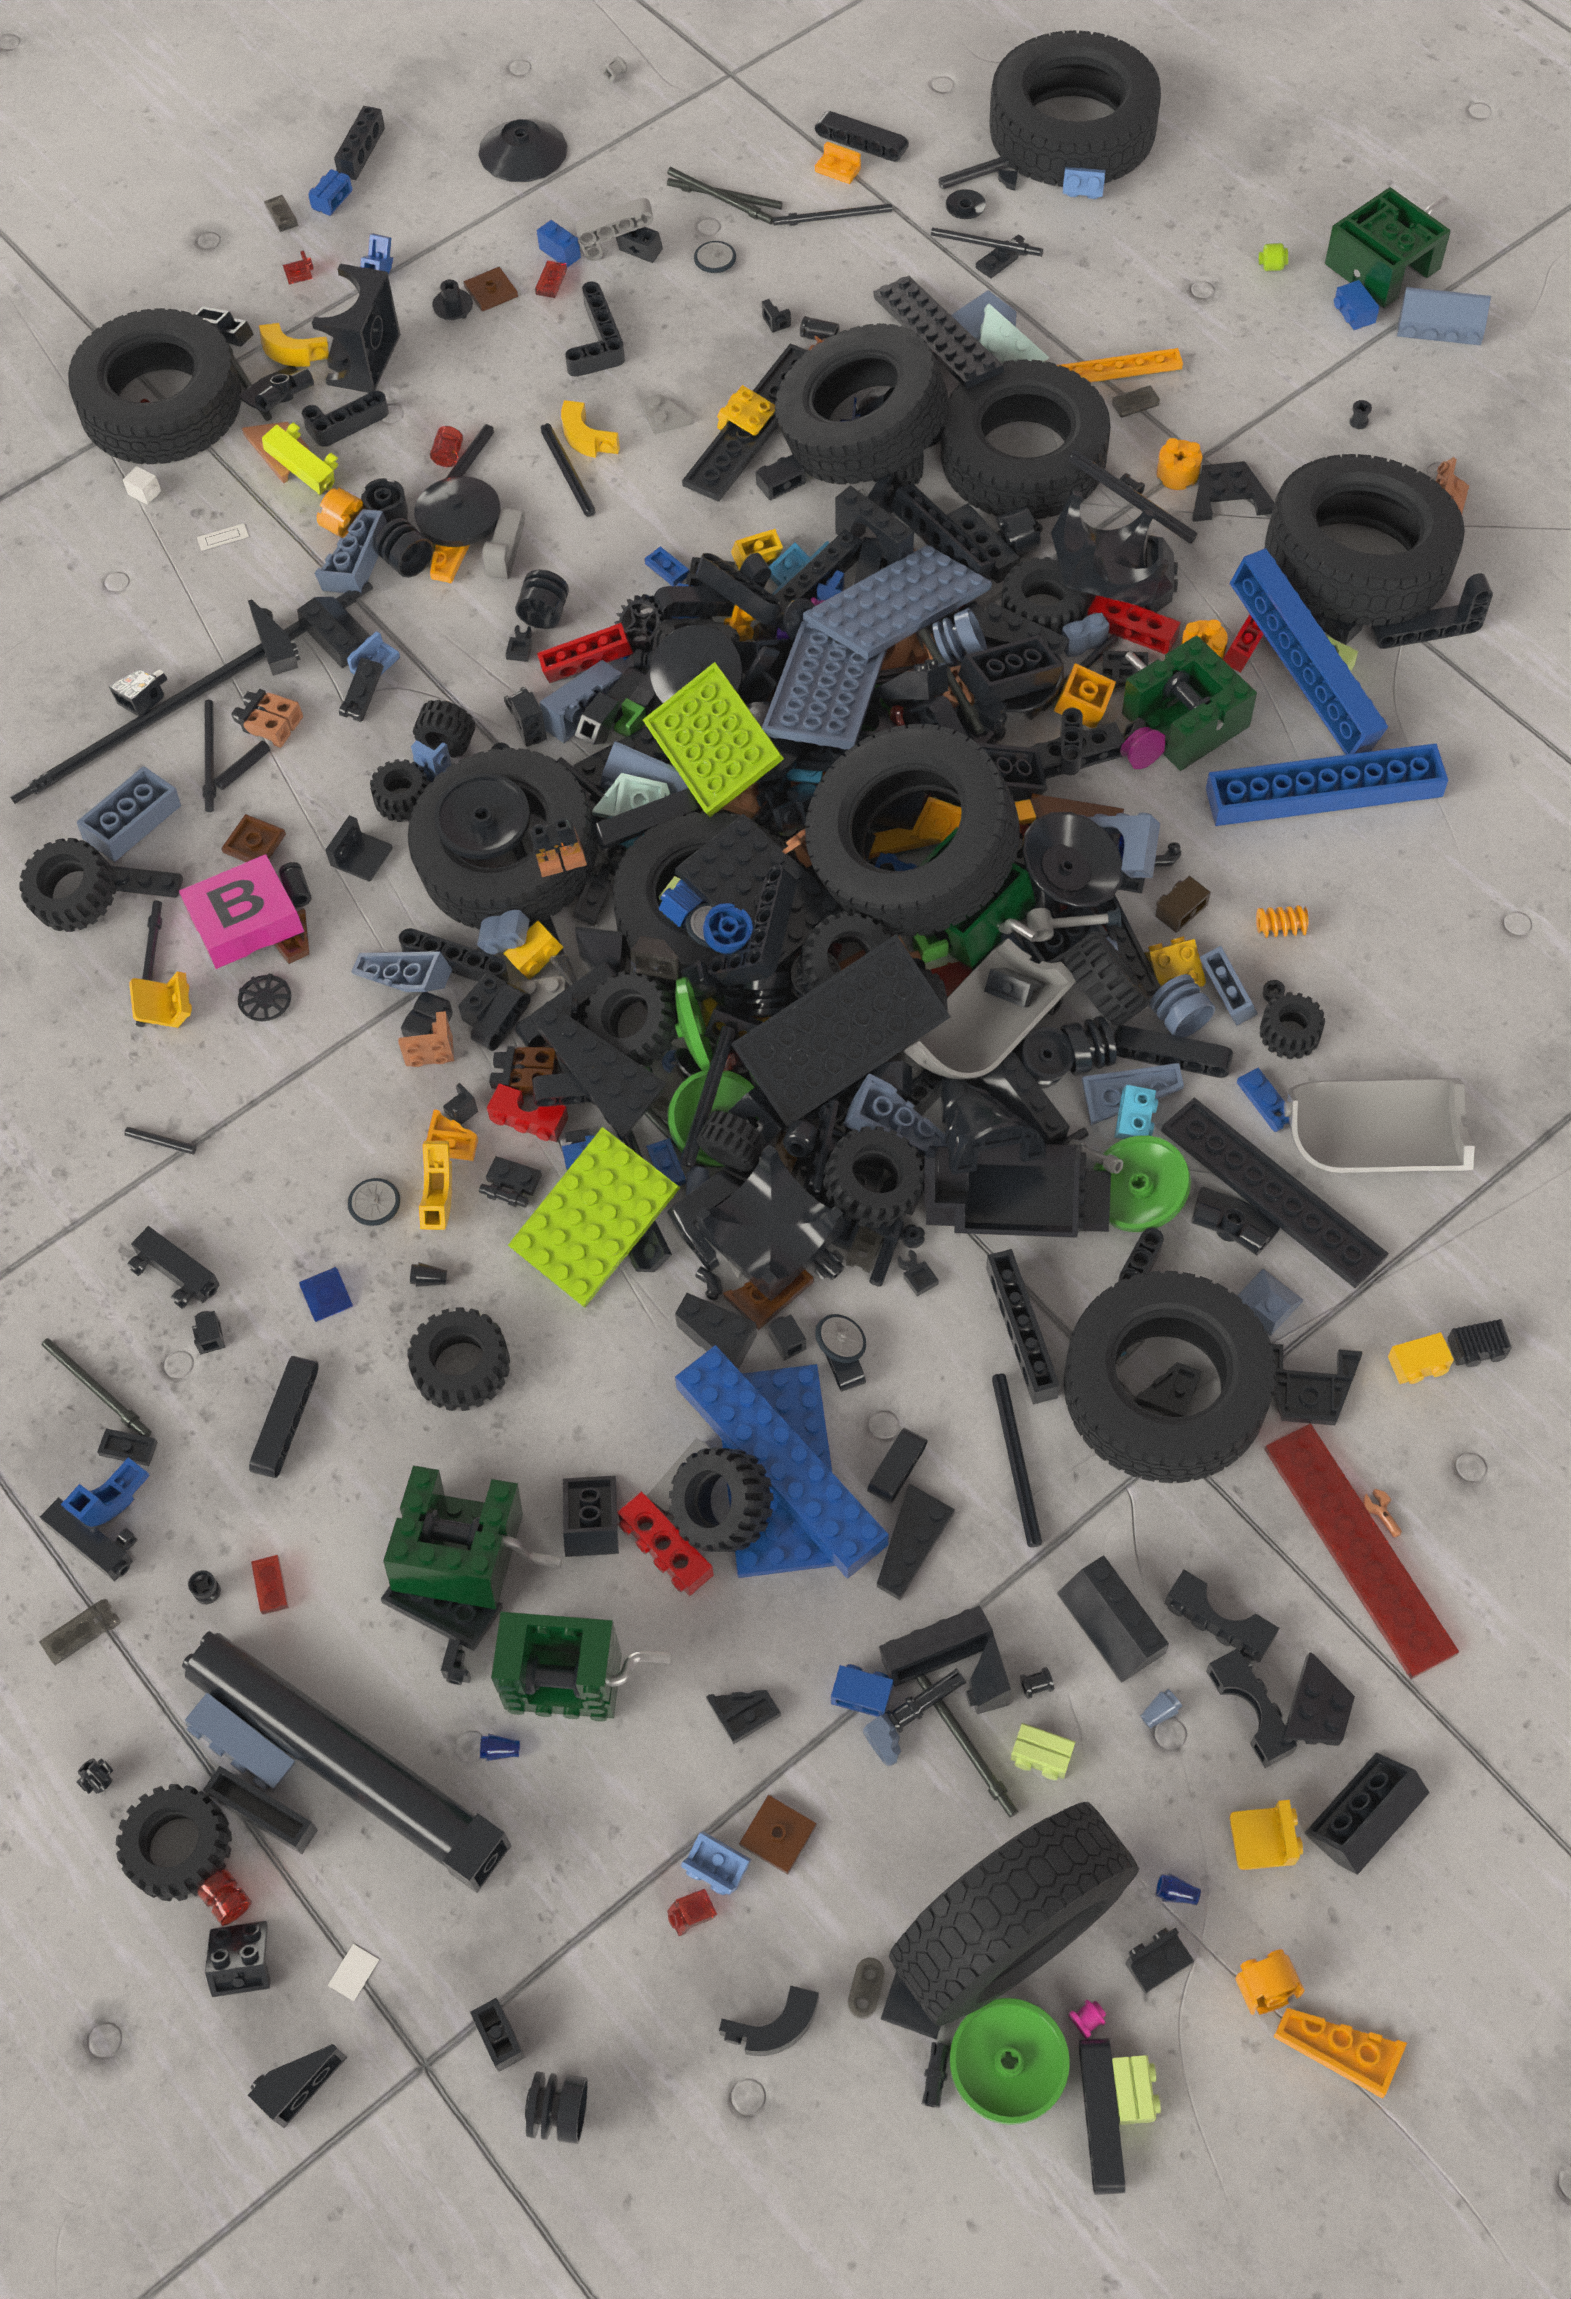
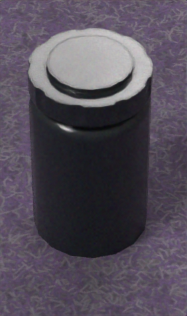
[800,316,839,340]
[279,862,312,908]

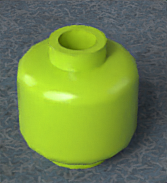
[1259,243,1288,272]

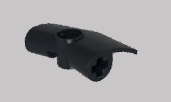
[239,366,314,412]
[1191,1187,1280,1256]

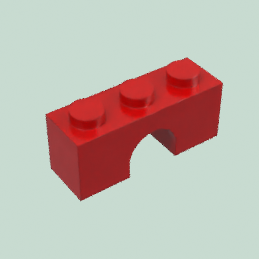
[487,1084,569,1142]

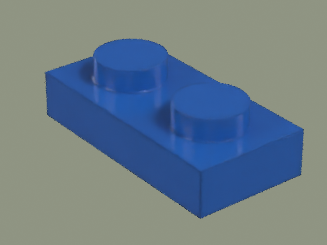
[644,546,690,586]
[646,1138,686,1186]

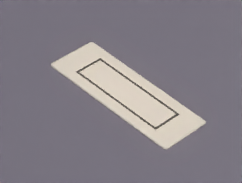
[197,523,249,551]

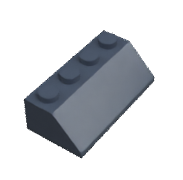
[1397,287,1491,345]
[600,741,688,795]

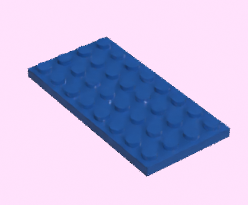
[722,1364,835,1578]

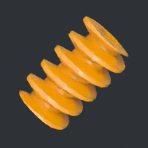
[1256,905,1309,938]

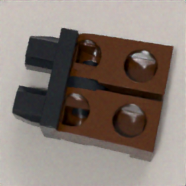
[489,1046,559,1096]

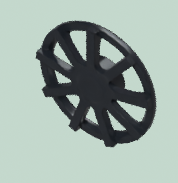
[238,973,292,1022]

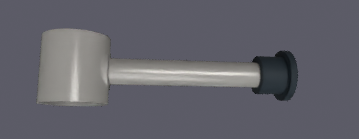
[1027,908,1121,942]

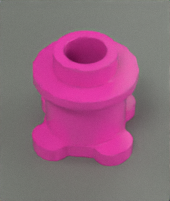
[1068,1999,1106,2039]

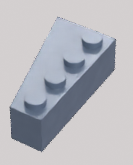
[314,509,388,594]
[539,660,622,743]
[185,1693,295,1792]

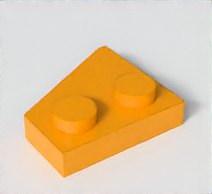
[426,1109,478,1161]

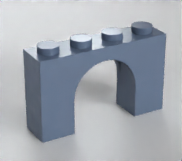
[1081,812,1160,878]

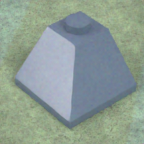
[1237,1269,1303,1336]

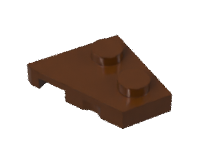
[274,908,309,964]

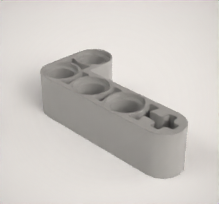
[576,198,653,261]
[483,507,525,579]

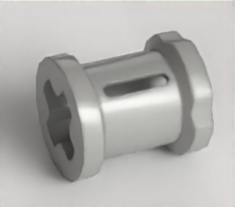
[602,56,627,82]

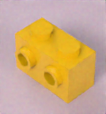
[731,529,783,570]
[504,921,564,980]
[1388,1332,1454,1384]

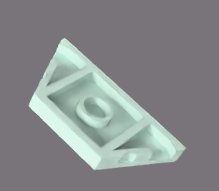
[978,304,1049,363]
[591,773,670,819]

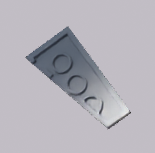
[1081,1063,1184,1126]

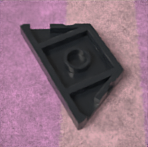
[1281,1652,1355,1746]

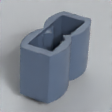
[1062,613,1109,657]
[477,910,530,955]

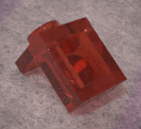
[283,250,314,285]
[667,1889,717,1936]

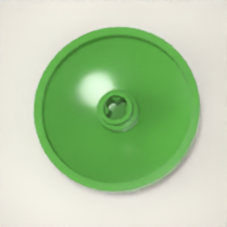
[675,977,713,1071]
[668,1070,759,1168]
[1093,1135,1191,1232]
[950,1998,1070,2125]

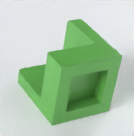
[614,698,646,737]
[912,934,949,964]

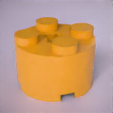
[1156,438,1202,490]
[317,487,364,538]
[1181,619,1228,659]
[1235,1949,1305,2015]

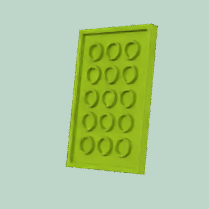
[643,662,784,817]
[508,1127,680,1307]

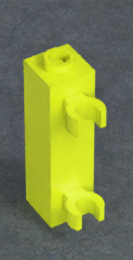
[262,422,338,495]

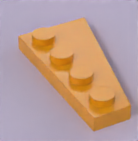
[430,544,470,583]
[910,797,962,843]
[1273,2008,1407,2099]

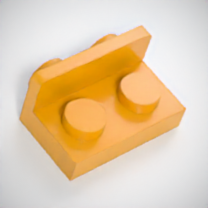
[815,142,861,184]

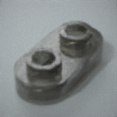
[848,1957,885,2019]

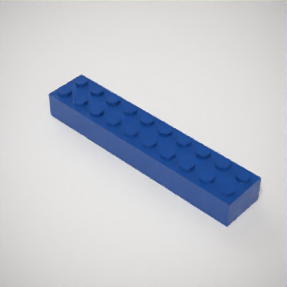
[1229,548,1388,755]
[1206,743,1448,826]
[675,1345,889,1579]

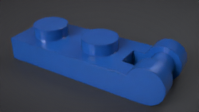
[1237,1067,1290,1132]

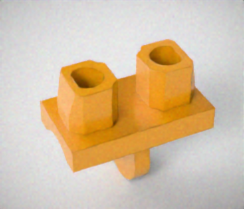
[723,605,756,641]

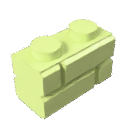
[1010,1723,1075,1780]
[1112,2055,1161,2125]

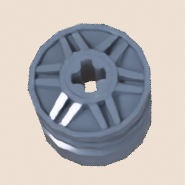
[932,608,987,667]
[1149,974,1216,1038]

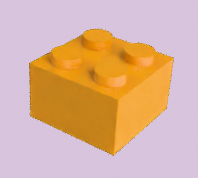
[1054,663,1116,729]

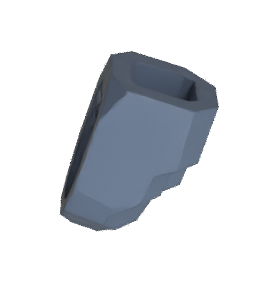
[863,1714,901,1766]

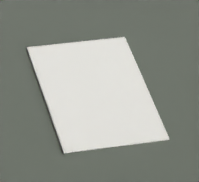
[327,1944,379,2001]

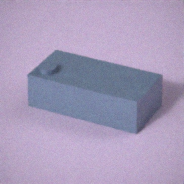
[951,290,1017,340]
[77,766,181,862]

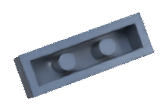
[1200,946,1258,1026]

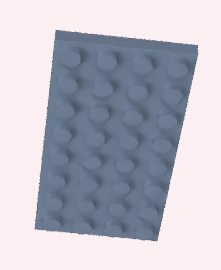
[803,545,992,660]
[762,621,888,749]

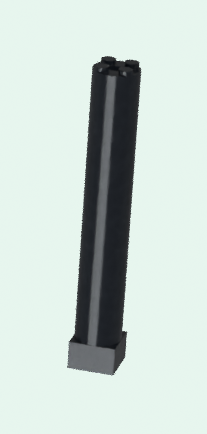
[182,1631,511,1893]

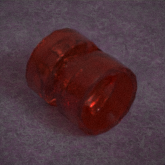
[430,426,463,467]
[197,1869,252,1926]

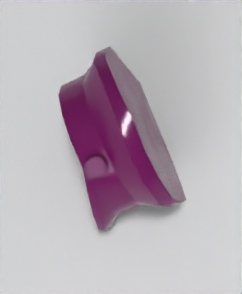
[1120,727,1165,769]

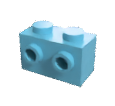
[1114,1085,1158,1139]

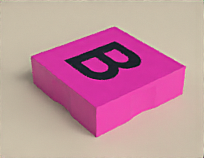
[179,854,304,969]

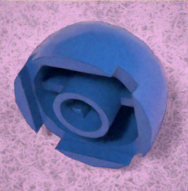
[703,903,753,954]

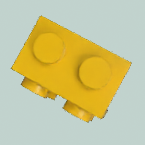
[717,385,775,435]
[1144,936,1206,987]
[129,971,192,1028]
[1229,1800,1303,1870]

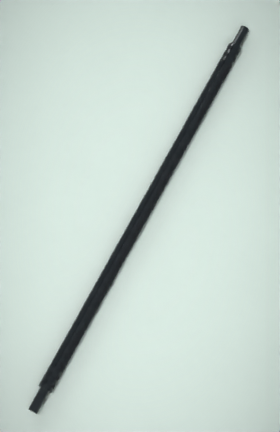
[10,581,373,804]

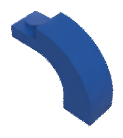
[61,1457,150,1527]

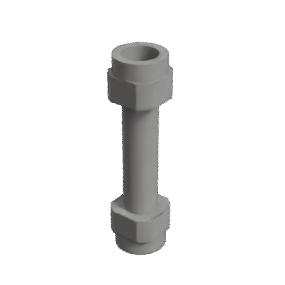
[1069,1139,1123,1174]

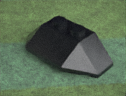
[1145,535,1178,613]

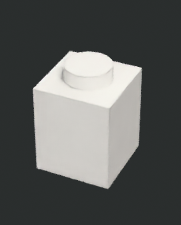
[123,466,161,505]

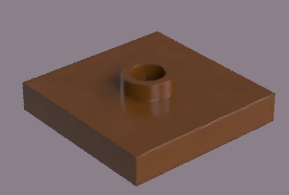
[463,266,518,312]
[221,814,286,862]
[739,1795,817,1875]

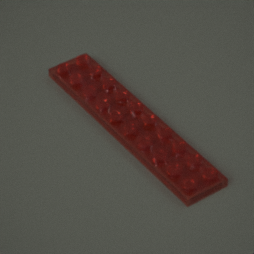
[1264,1423,1459,1679]

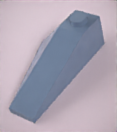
[351,951,452,992]
[843,1074,947,1156]

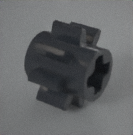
[814,1249,845,1280]
[76,1758,114,1794]

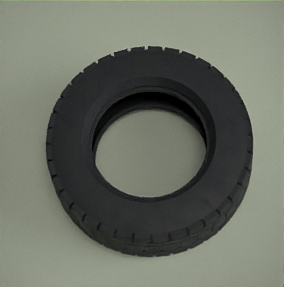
[989,30,1161,187]
[1264,454,1465,625]
[805,724,1020,936]
[889,1802,1139,2026]

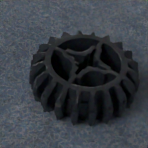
[614,594,673,654]

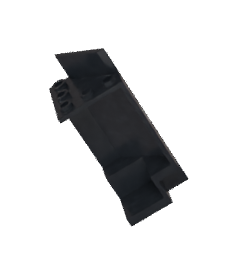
[924,1143,1111,1238]

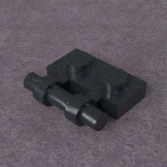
[1103,650,1148,689]
[479,1156,542,1208]

